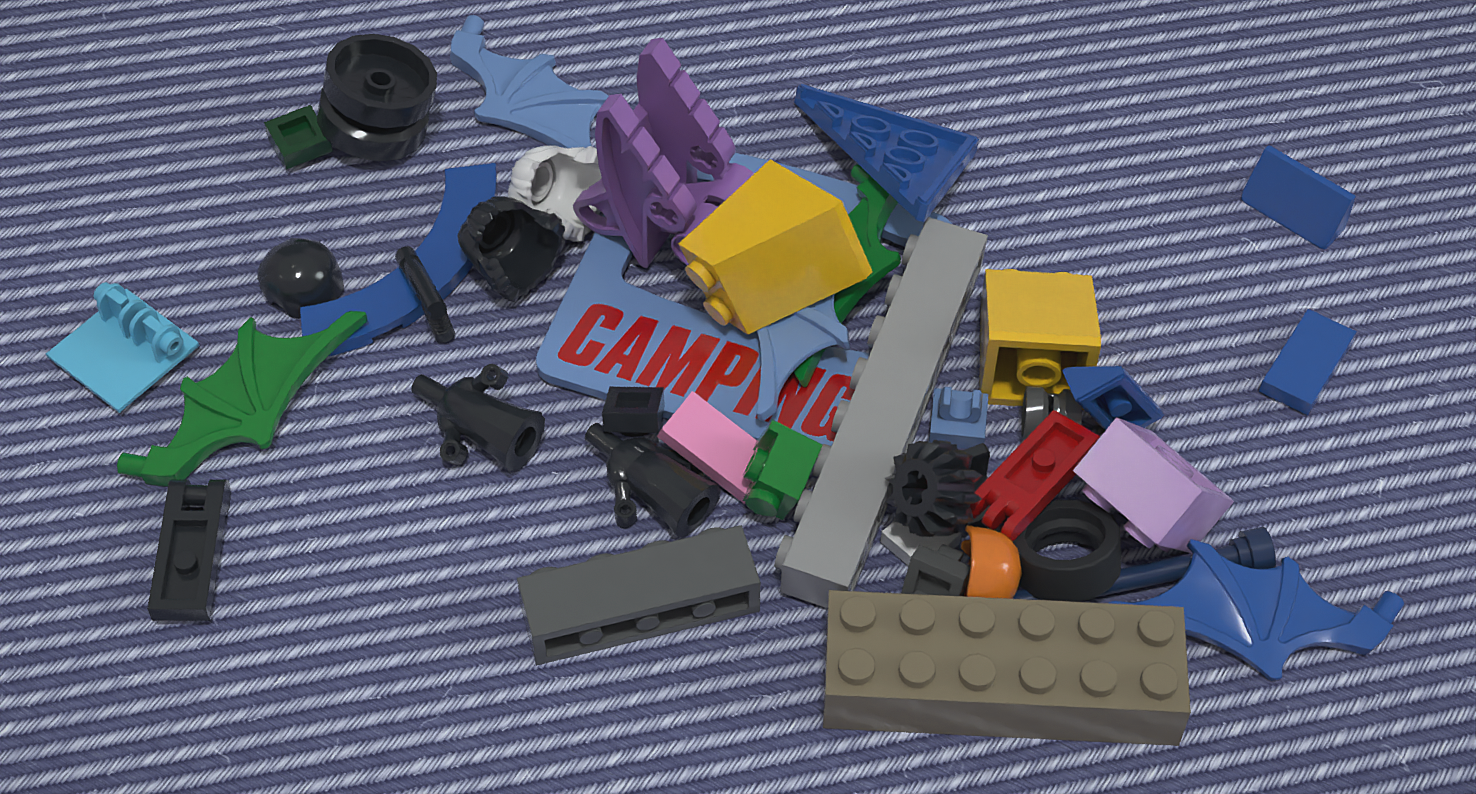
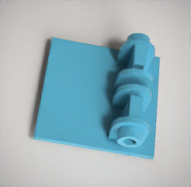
[46,282,200,413]

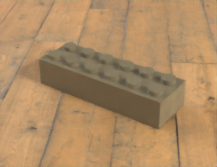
[823,590,1191,746]

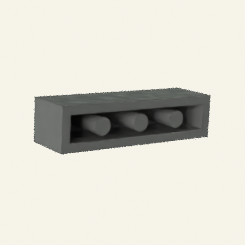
[517,525,761,666]

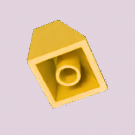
[678,159,873,335]
[979,269,1101,410]

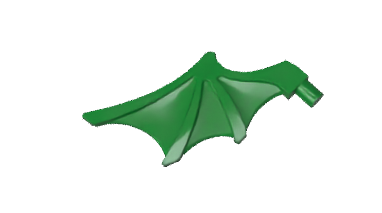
[793,163,901,387]
[117,311,368,487]

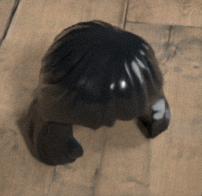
[458,196,565,302]

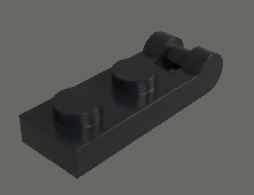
[147,479,231,621]

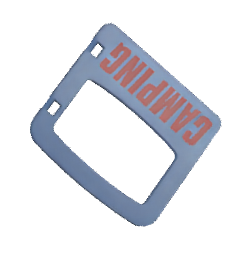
[536,153,952,462]

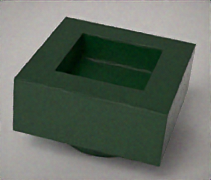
[264,105,333,170]

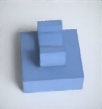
[929,386,989,449]

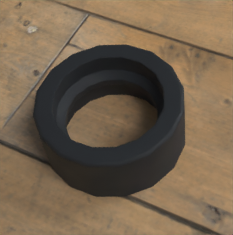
[1013,500,1121,602]

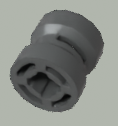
[1021,386,1082,441]

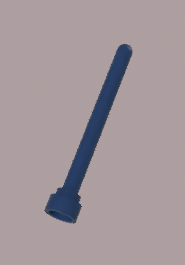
[1013,527,1276,600]

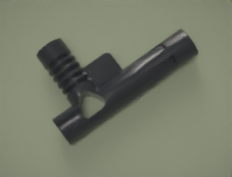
[395,246,455,343]

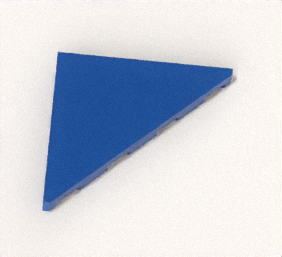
[794,84,979,222]

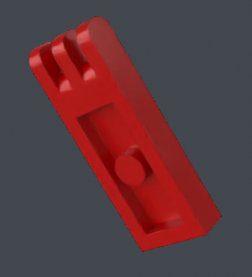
[970,410,1100,541]

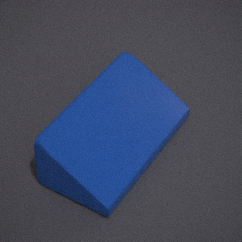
[1241,145,1356,249]
[1062,366,1164,431]

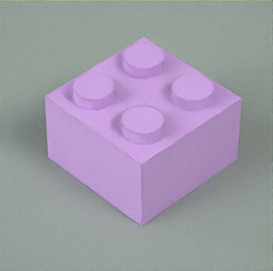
[1073,417,1234,553]

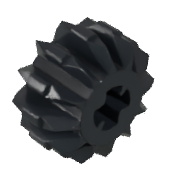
[885,440,983,537]

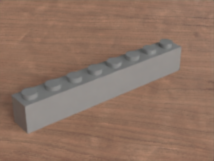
[774,217,988,608]

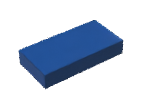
[1259,309,1357,415]

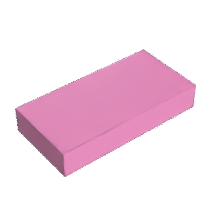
[657,391,757,504]

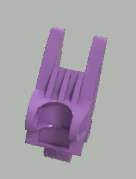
[573,37,754,268]

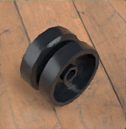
[317,34,437,162]

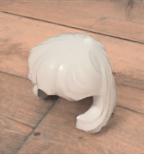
[508,146,602,242]

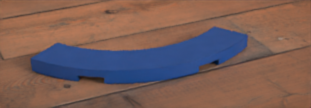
[300,163,498,356]

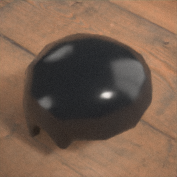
[257,238,344,319]

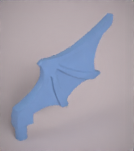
[450,15,609,149]
[757,294,850,422]

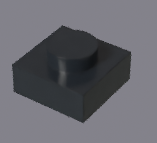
[602,386,665,437]

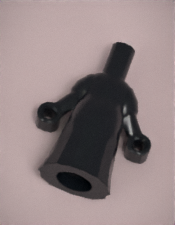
[411,364,545,472]
[585,423,721,538]

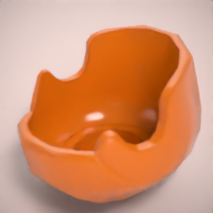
[961,525,1022,599]

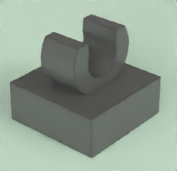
[901,544,971,596]

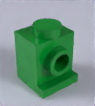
[743,419,822,520]

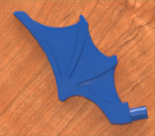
[1109,539,1405,681]

